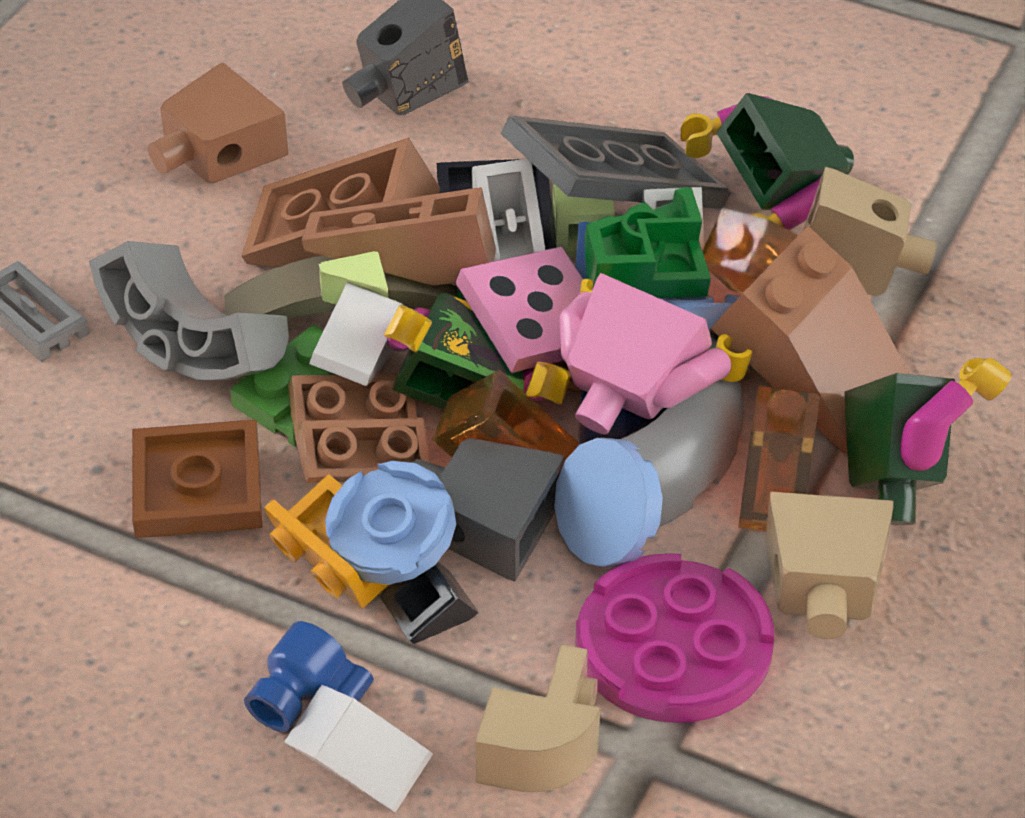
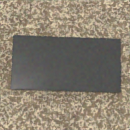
[501,116,731,209]

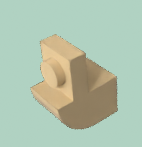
[475,644,600,792]

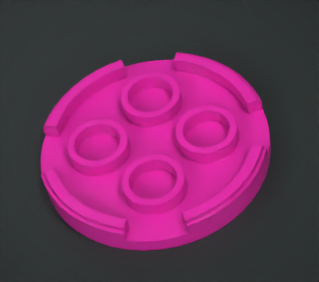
[575,553,774,723]

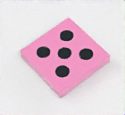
[456,247,583,373]

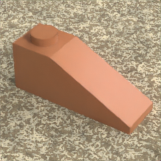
[302,187,496,286]

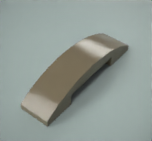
[225,256,458,318]

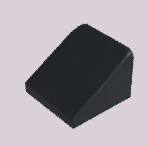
[379,562,479,644]

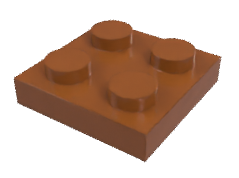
[132,419,263,538]

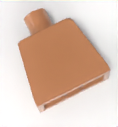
[148,62,288,183]

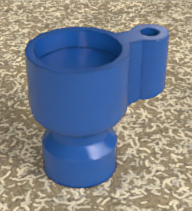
[244,621,374,732]

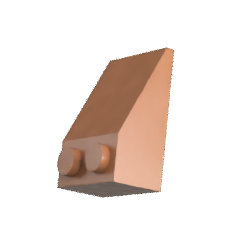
[241,137,440,267]
[711,226,909,454]

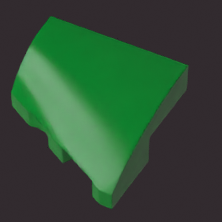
[585,187,711,298]

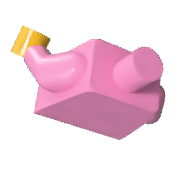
[559,273,753,435]

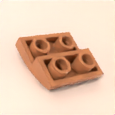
[288,374,430,483]

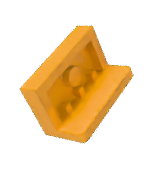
[264,474,388,609]

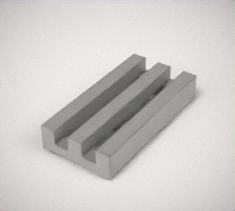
[0,261,89,362]

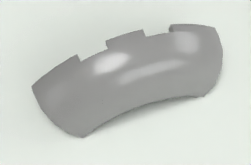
[89,241,289,380]
[620,332,744,527]

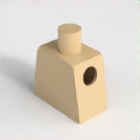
[803,167,937,296]
[765,492,893,639]

